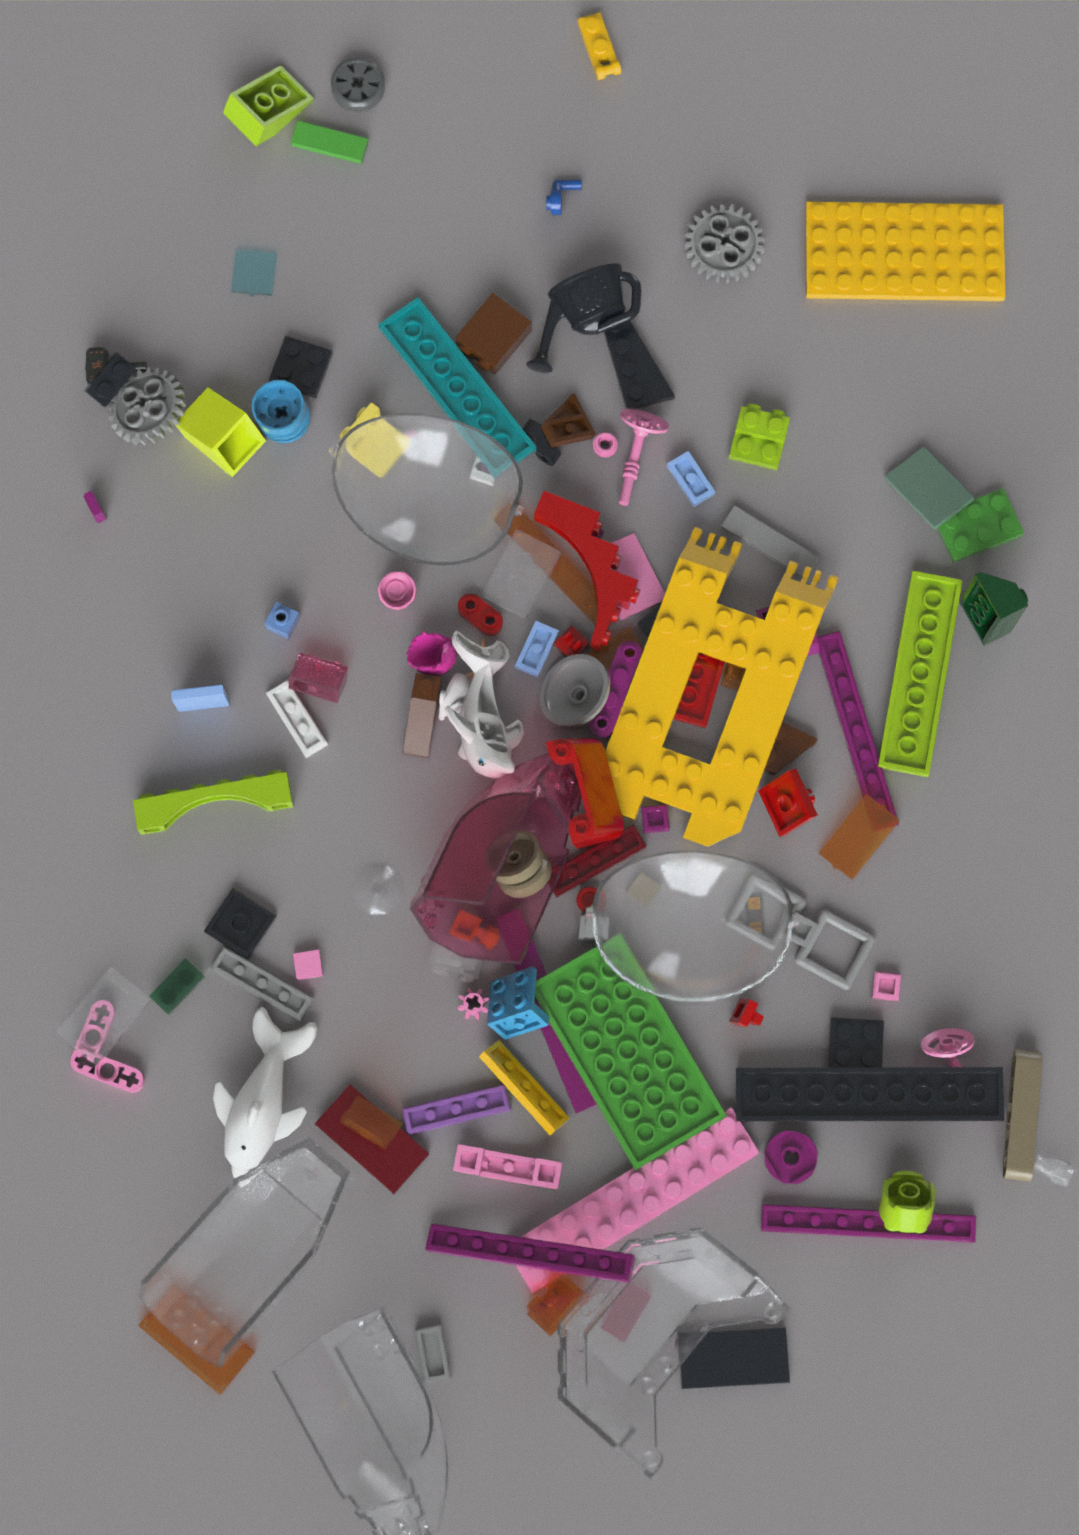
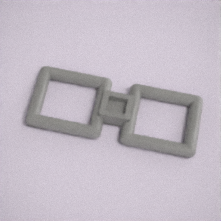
[726,872,876,990]

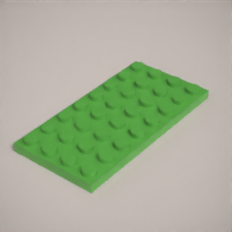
[535,934,727,1170]

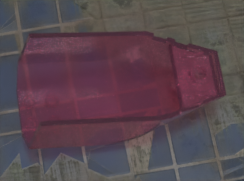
[409,753,582,964]

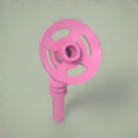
[619,409,669,506]
[921,1028,1005,1114]

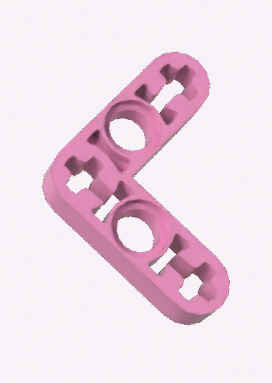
[70,1000,145,1093]

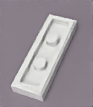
[266,680,328,758]

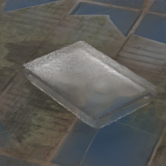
[481,529,562,620]

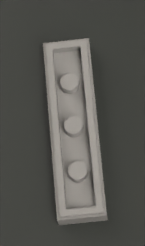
[721,506,820,578]
[210,946,314,1022]

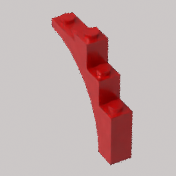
[534,491,641,652]

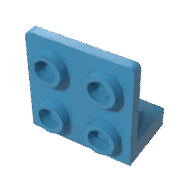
[487,966,549,1040]

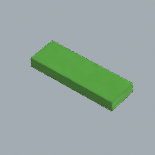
[291,121,369,164]

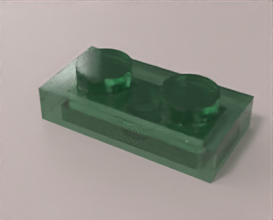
[149,958,205,1015]

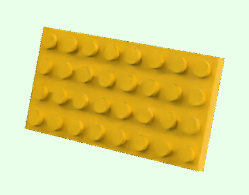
[805,202,1005,301]

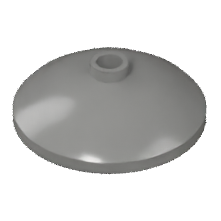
[539,654,610,728]

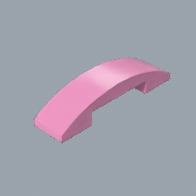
[453,1144,563,1190]

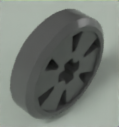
[331,58,385,112]

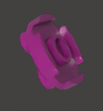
[764,1131,818,1184]

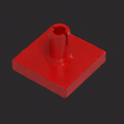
[758,769,818,837]

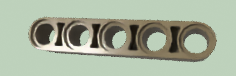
[1003,1049,1043,1182]

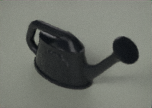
[526,263,642,373]

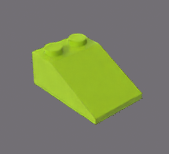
[223,65,314,146]

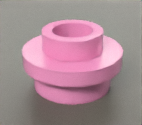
[593,433,618,458]

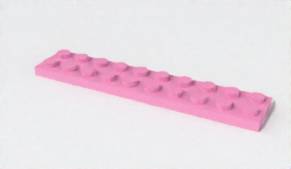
[516,1107,759,1294]

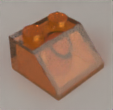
[526,1274,587,1337]

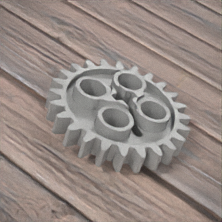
[684,204,765,284]
[107,367,187,446]

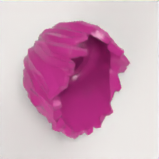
[406,631,457,676]

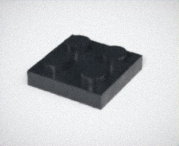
[269,335,333,398]
[828,1017,884,1068]

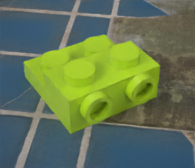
[729,404,790,470]

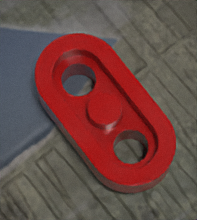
[458,594,503,636]

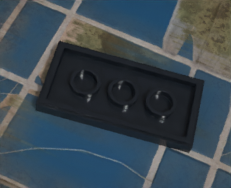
[678,1328,790,1389]

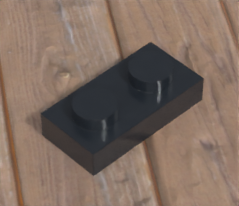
[84,352,136,408]

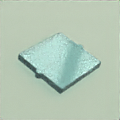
[231,250,277,296]

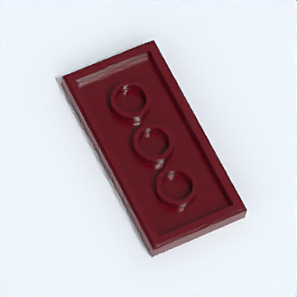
[315,1084,429,1195]

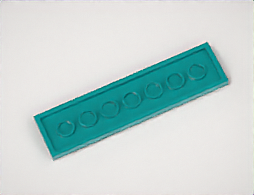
[378,297,536,478]

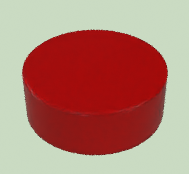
[576,887,602,913]

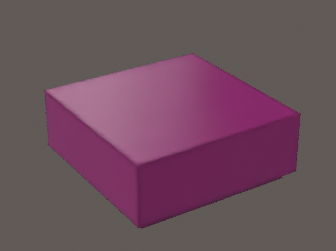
[83,491,106,523]
[641,805,670,834]

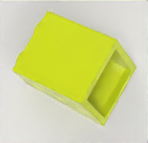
[176,387,266,477]

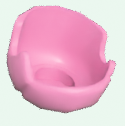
[378,571,417,610]

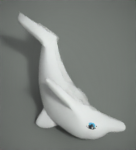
[444,631,524,778]
[213,1007,317,1180]

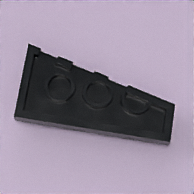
[604,311,675,409]

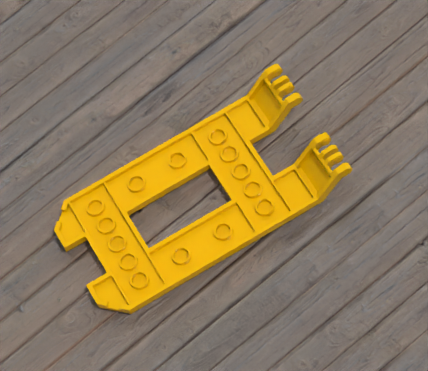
[605,527,839,847]

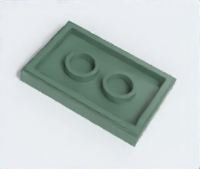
[885,447,974,531]

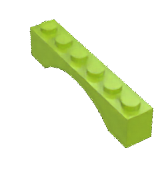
[133,770,294,835]

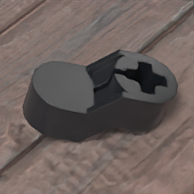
[522,419,562,466]

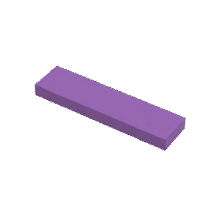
[402,1084,511,1135]

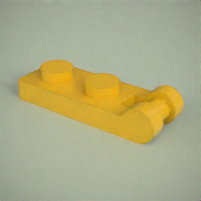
[577,12,621,80]

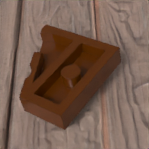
[541,393,595,448]
[764,722,818,776]

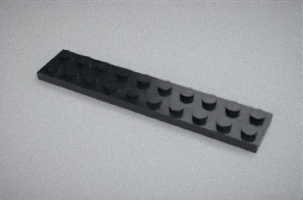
[736,1067,1004,1122]

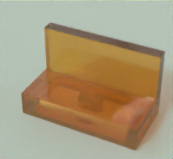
[340,1096,403,1151]

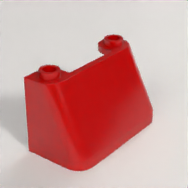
[546,738,624,849]

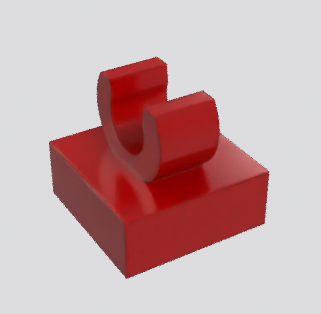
[554,625,590,657]
[729,998,764,1027]

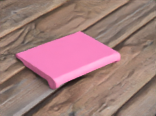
[612,533,665,621]

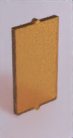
[819,794,900,880]

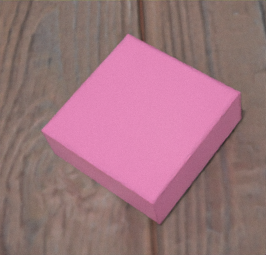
[293,949,323,981]
[872,971,901,1002]

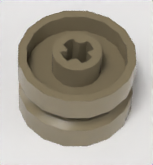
[485,830,552,898]

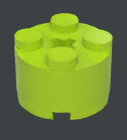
[879,1171,936,1233]

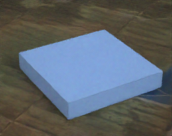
[171,684,230,712]

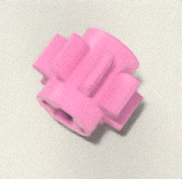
[458,988,489,1021]

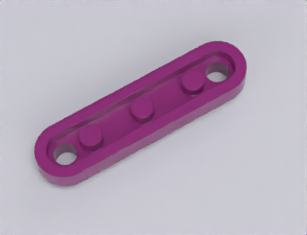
[589,641,642,739]

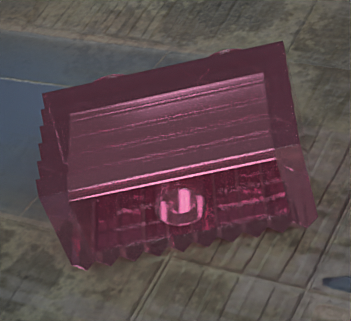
[288,652,348,703]

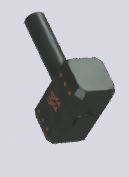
[85,347,147,385]

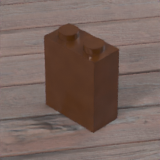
[455,293,532,375]

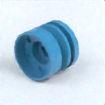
[252,380,311,443]

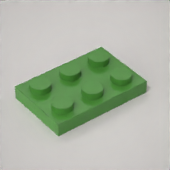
[937,488,1024,563]

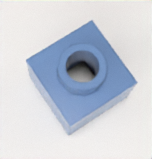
[264,602,300,639]

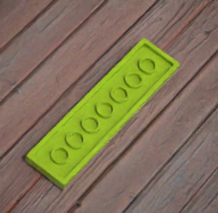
[878,570,963,777]

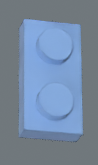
[667,451,715,507]
[515,621,559,678]

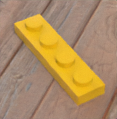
[479,1040,570,1135]

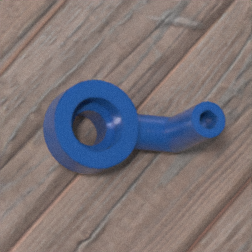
[546,180,582,215]

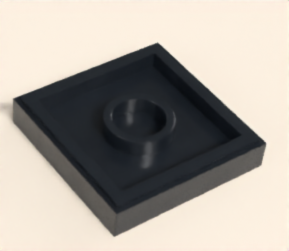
[204,888,277,960]

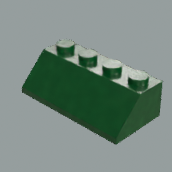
[959,572,1029,646]

